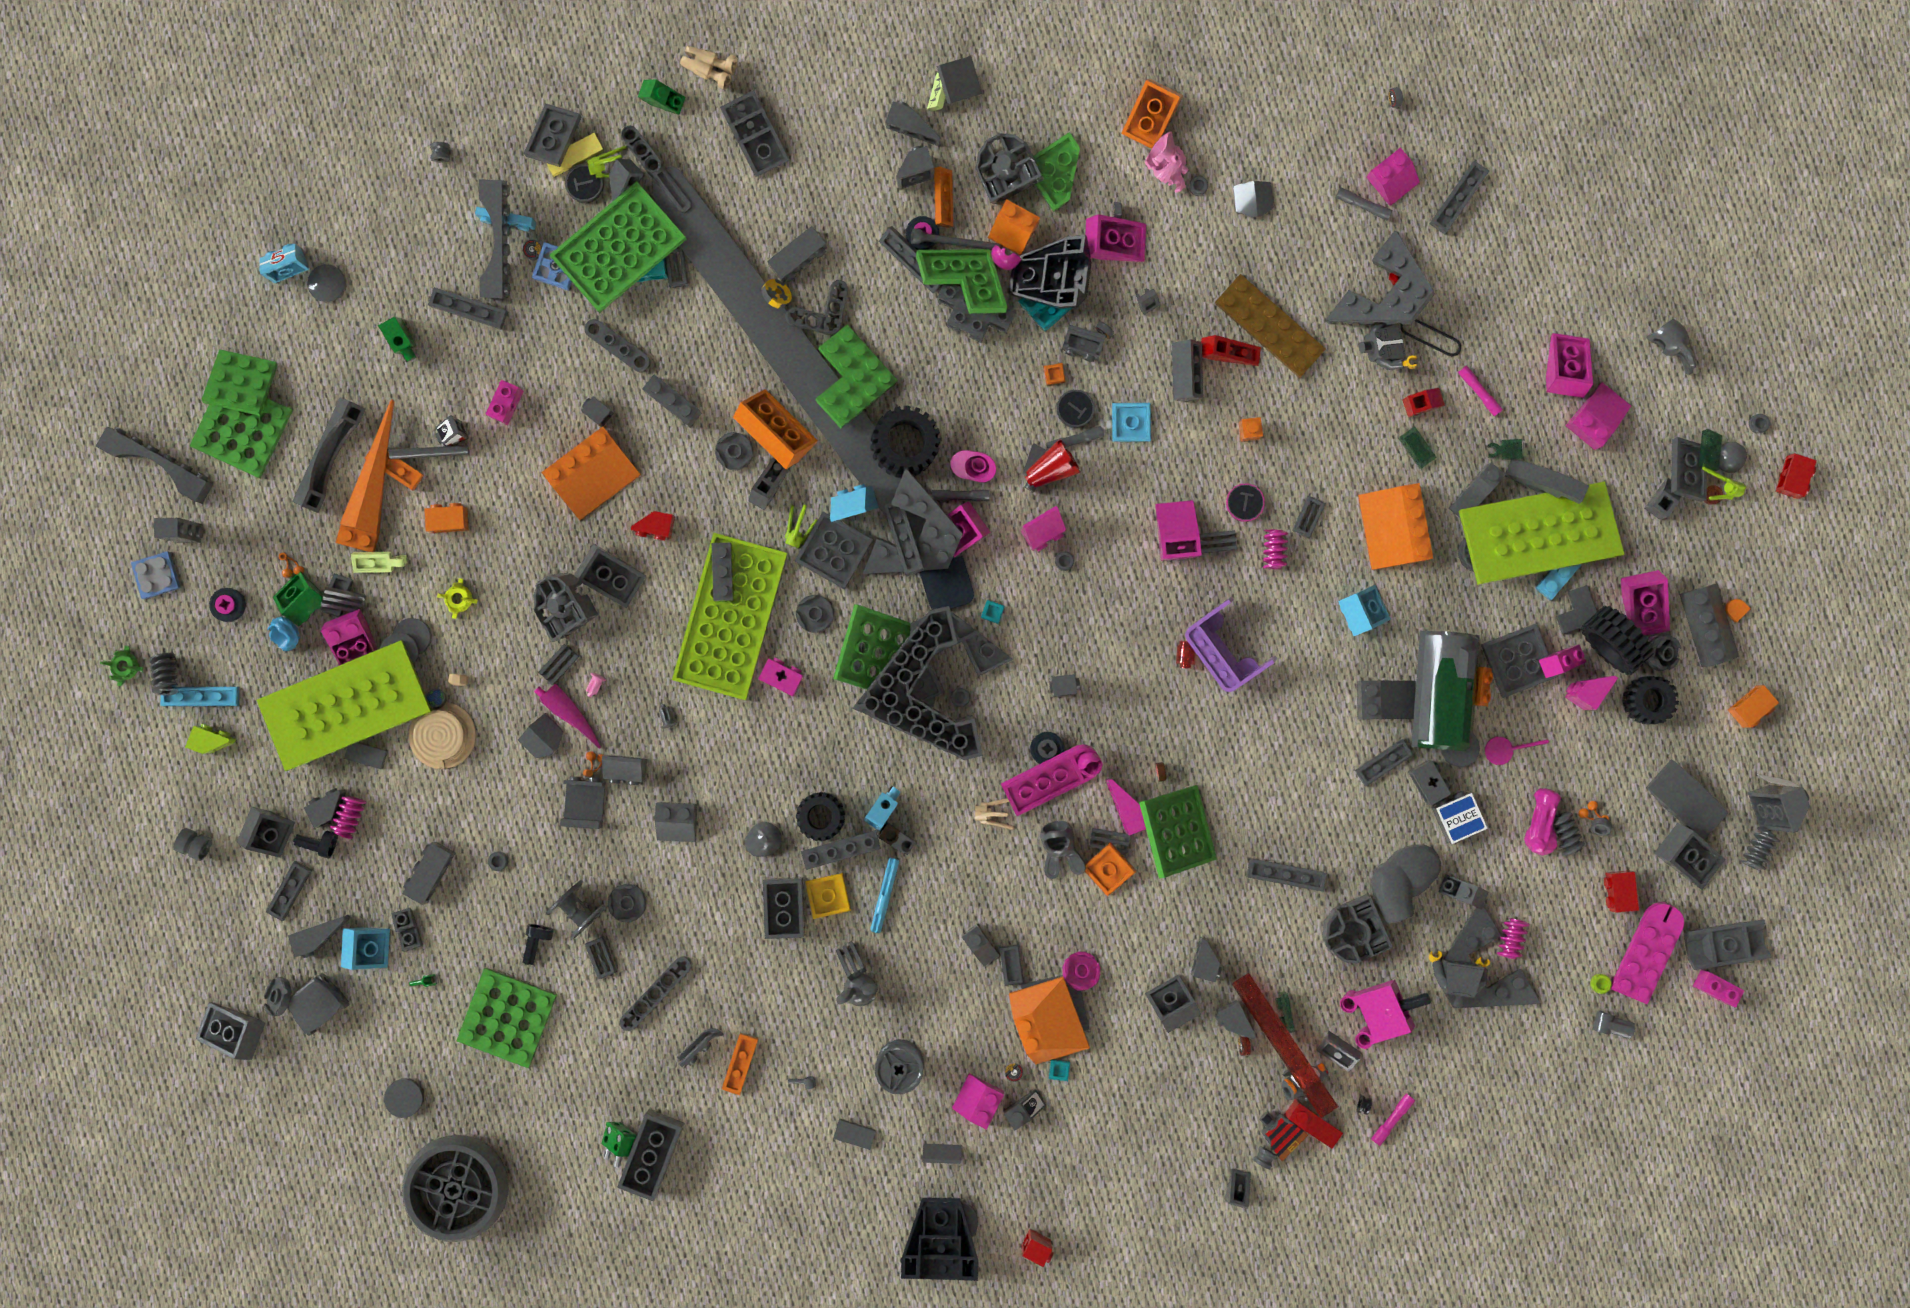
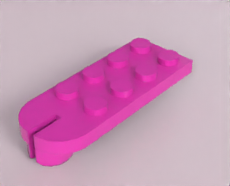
[1001,744,1103,816]
[1611,902,1684,1004]

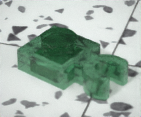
[1487,439,1523,460]

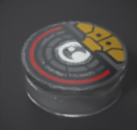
[1004,1061,1024,1082]

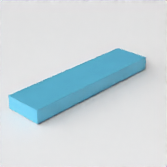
[160,687,239,706]

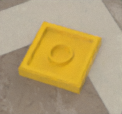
[805,873,851,919]

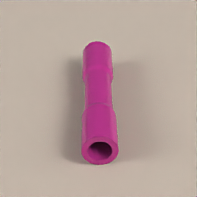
[1458,365,1503,416]
[1371,1093,1416,1146]

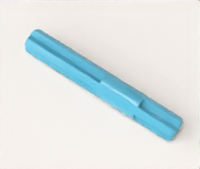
[870,858,899,933]

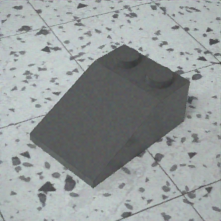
[574,543,646,608]
[1357,680,1415,719]
[1655,823,1726,890]
[196,1002,265,1060]

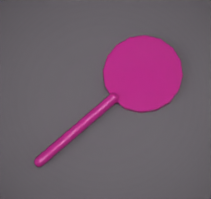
[1485,737,1549,765]

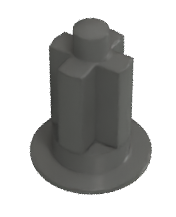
[659,704,677,729]

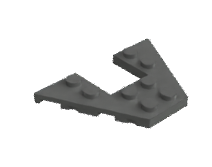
[1326,230,1435,324]
[863,468,963,574]
[910,611,1013,702]
[1433,906,1540,1008]

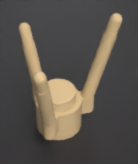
[975,798,1014,830]

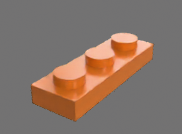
[934,166,954,228]
[365,451,424,491]
[722,1033,759,1095]

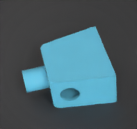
[864,786,901,831]

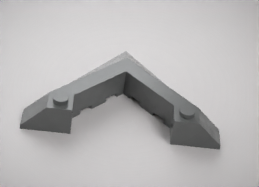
[852,606,983,760]

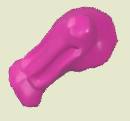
[1524,788,1561,856]

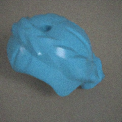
[267,616,300,652]

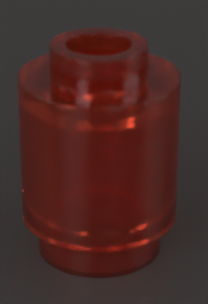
[1176,641,1196,669]

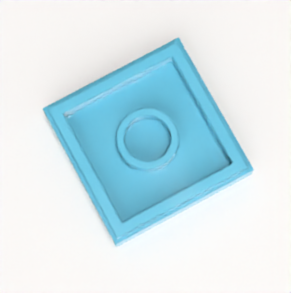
[1112,403,1151,442]

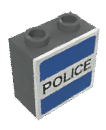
[1431,791,1488,844]

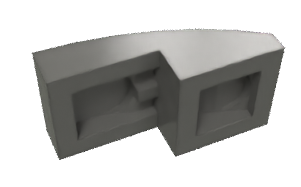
[321,573,353,617]

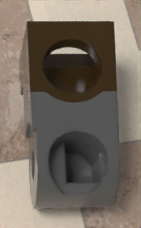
[878,821,916,855]

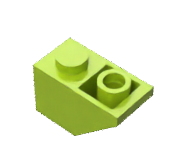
[185,723,236,754]

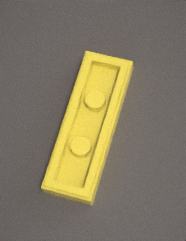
[546,133,604,177]

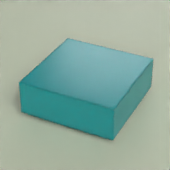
[981,600,1005,624]
[1049,1059,1070,1082]

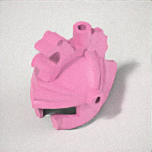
[1145,132,1189,193]

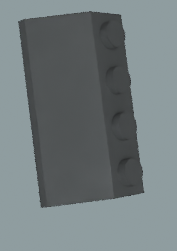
[1679,583,1739,667]
[1748,785,1810,833]

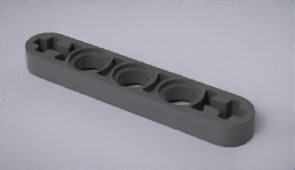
[620,956,692,1031]

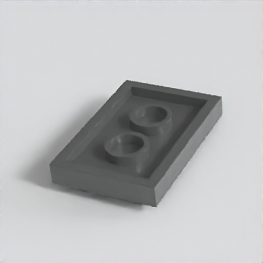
[524,103,582,167]
[1671,437,1707,502]

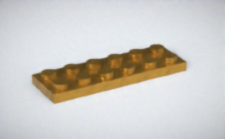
[1215,274,1326,378]

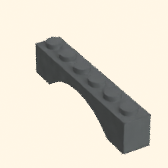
[479,179,510,298]
[292,397,366,513]
[96,426,213,504]

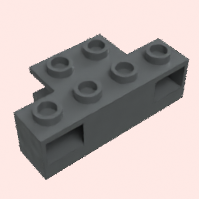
[938,284,1015,343]

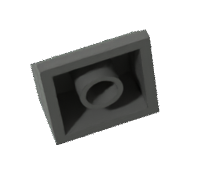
[896,146,934,190]
[602,755,647,785]
[655,802,697,842]
[237,806,295,858]
[1145,975,1201,1033]

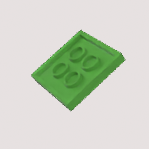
[201,349,277,416]

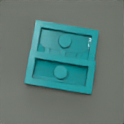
[1018,298,1072,332]

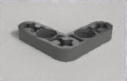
[785,280,848,335]

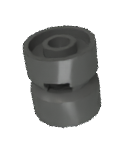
[173,828,212,861]

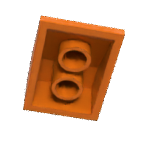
[1121,79,1183,149]

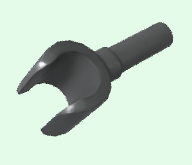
[788,1076,816,1090]

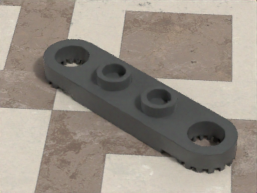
[584,319,650,372]

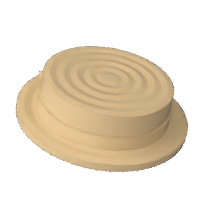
[409,702,476,769]

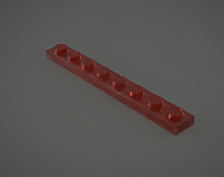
[1232,973,1339,1118]

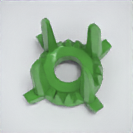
[100,646,143,686]

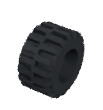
[1622,676,1679,724]
[796,792,845,841]

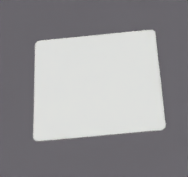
[1757,774,1799,787]

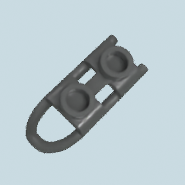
[677,1028,724,1067]

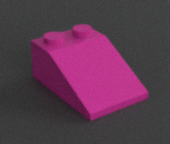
[1085,214,1146,262]
[1546,333,1593,398]
[1566,382,1631,450]
[1021,506,1066,552]
[1621,570,1670,636]
[1106,778,1146,835]

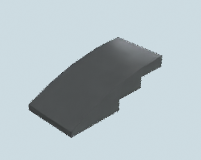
[720,90,789,177]
[1646,759,1729,840]

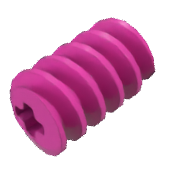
[1263,529,1288,570]
[330,796,367,839]
[1497,917,1530,960]

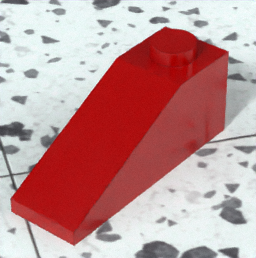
[1201,335,1261,366]
[1284,1099,1343,1149]

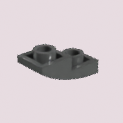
[391,908,423,952]

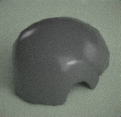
[1716,442,1747,473]

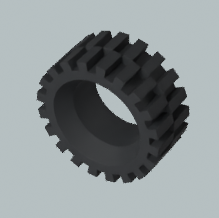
[870,406,941,478]
[1581,606,1654,675]

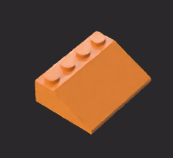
[541,426,641,520]
[1358,483,1433,570]

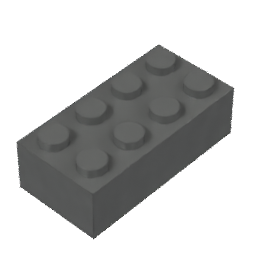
[617,1109,685,1202]

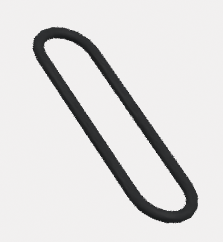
[1400,319,1461,357]

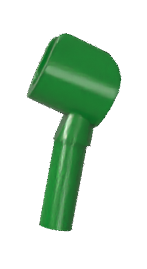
[409,974,437,987]

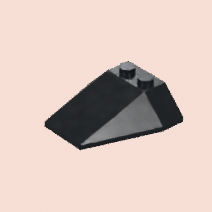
[1008,235,1092,309]
[901,1198,979,1281]

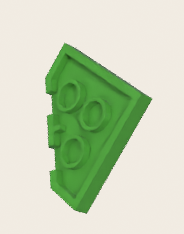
[1028,132,1080,212]

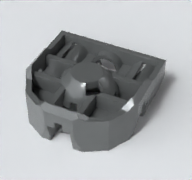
[976,133,1044,204]
[533,573,598,642]
[1322,894,1393,964]

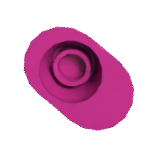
[951,450,996,482]

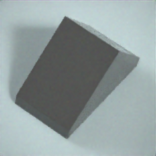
[1225,1169,1251,1209]

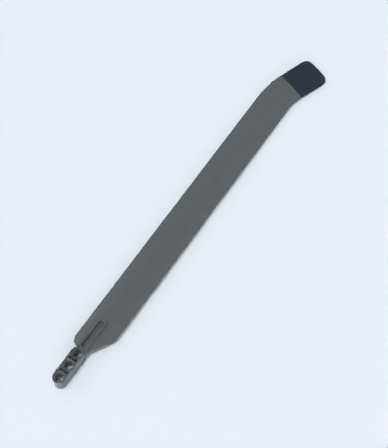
[621,125,974,609]

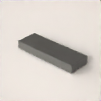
[1354,739,1414,787]
[266,861,312,921]

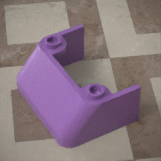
[1185,596,1277,692]

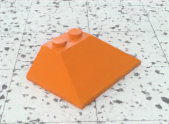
[1009,976,1090,1065]

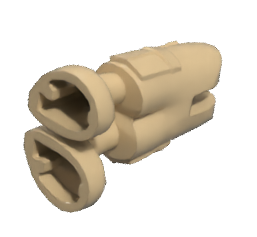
[680,46,738,90]

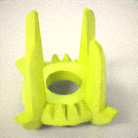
[437,578,478,619]

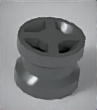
[430,142,450,163]
[1253,1146,1277,1170]

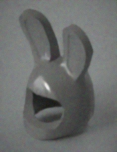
[1646,319,1697,375]
[1040,821,1086,879]
[836,973,878,1006]

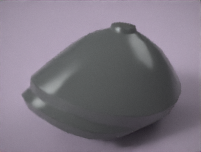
[745,822,782,857]

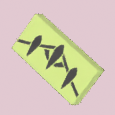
[927,73,946,111]

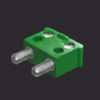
[601,1122,636,1168]

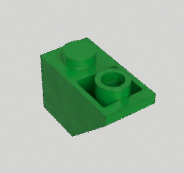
[638,79,686,115]

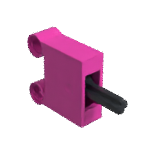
[1340,979,1431,1049]

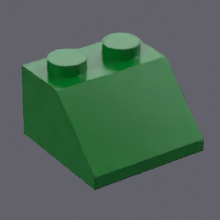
[272,572,323,627]

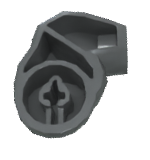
[1371,844,1441,923]

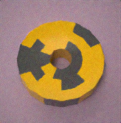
[762,279,792,309]

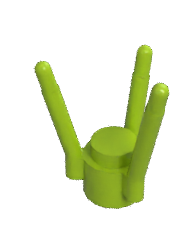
[587,146,627,178]
[1702,467,1746,500]
[784,504,818,548]

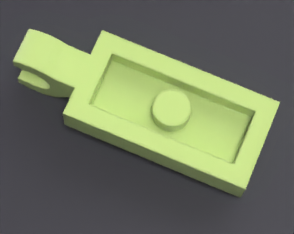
[351,552,407,573]

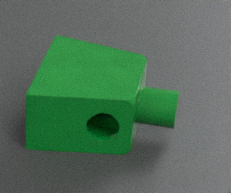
[378,316,416,362]

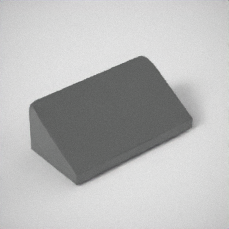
[1316,1031,1361,1072]
[922,1144,962,1164]

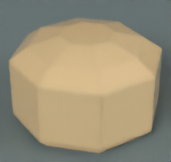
[448,674,469,686]

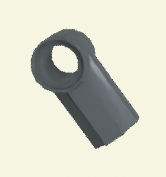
[1592,1011,1635,1039]

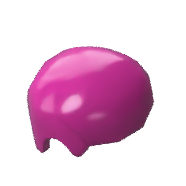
[991,245,1022,270]

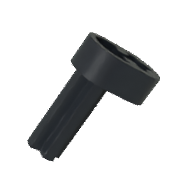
[293,830,338,859]
[522,924,554,965]

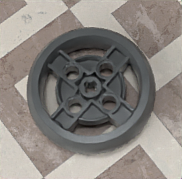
[402,1135,509,1242]

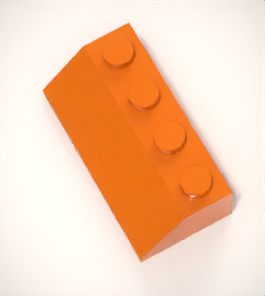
[733,389,818,469]

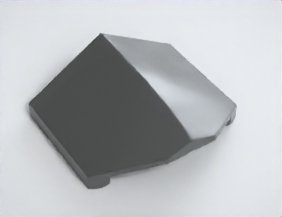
[1233,181,1274,218]
[518,713,563,758]

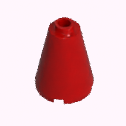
[1025,439,1081,488]

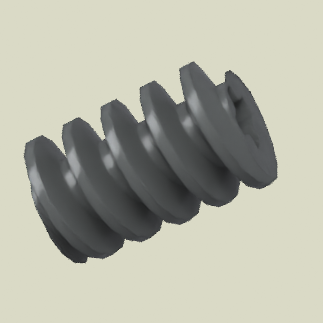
[150,653,179,696]
[1553,812,1585,856]
[1740,827,1780,870]

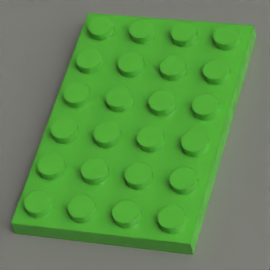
[549,181,687,313]

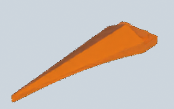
[335,399,395,552]

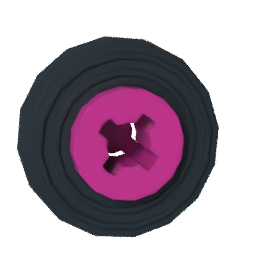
[906,216,939,250]
[209,588,246,622]

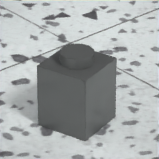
[581,396,614,427]

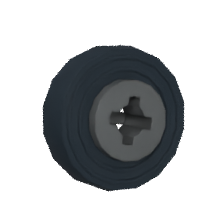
[1030,732,1065,764]

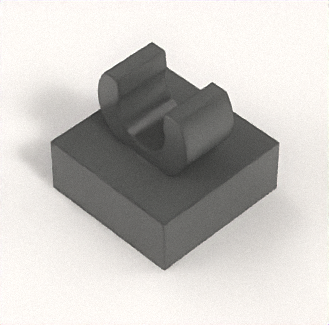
[1136,288,1160,315]

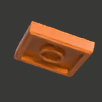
[1085,842,1137,896]

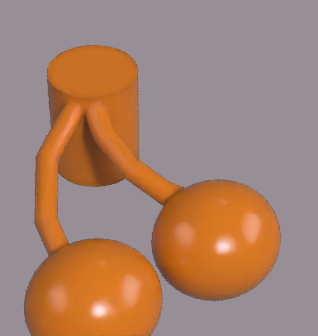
[279,553,304,578]
[583,751,604,777]
[1578,801,1609,820]

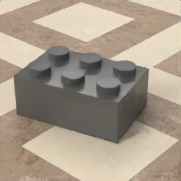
[763,877,806,939]

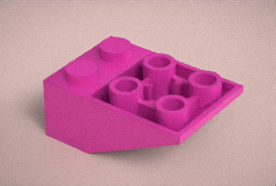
[1155,500,1202,561]
[321,609,378,666]

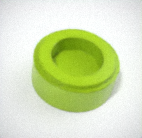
[1590,974,1612,994]

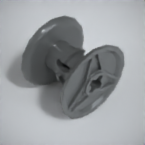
[546,880,607,940]
[875,1039,924,1095]

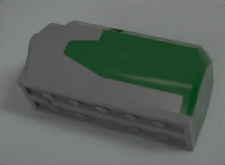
[1412,630,1480,751]

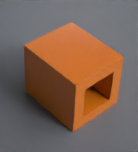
[1239,417,1263,442]

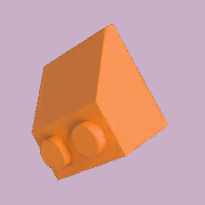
[988,199,1040,256]

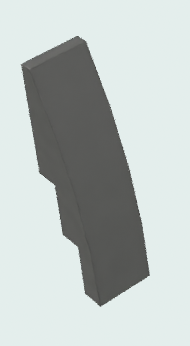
[1505,459,1589,504]

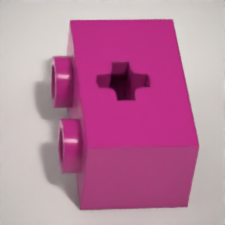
[486,380,524,425]
[1539,644,1586,678]
[758,657,804,697]
[1692,970,1744,1008]

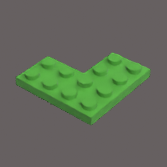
[916,249,1007,314]
[815,325,898,429]

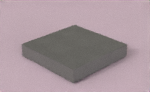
[936,56,982,104]

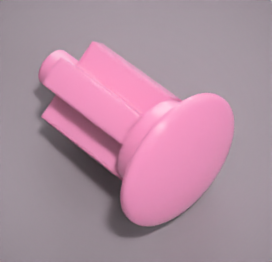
[586,673,606,697]

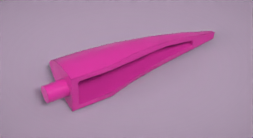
[534,684,601,749]

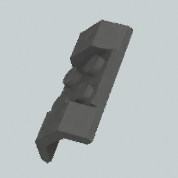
[1684,919,1771,970]

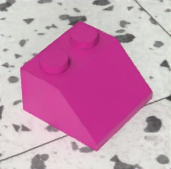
[1366,147,1420,206]
[948,501,991,557]
[1565,676,1618,710]
[952,1073,1004,1130]

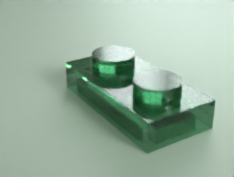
[1398,427,1437,469]
[1699,429,1722,471]
[1275,991,1295,1034]

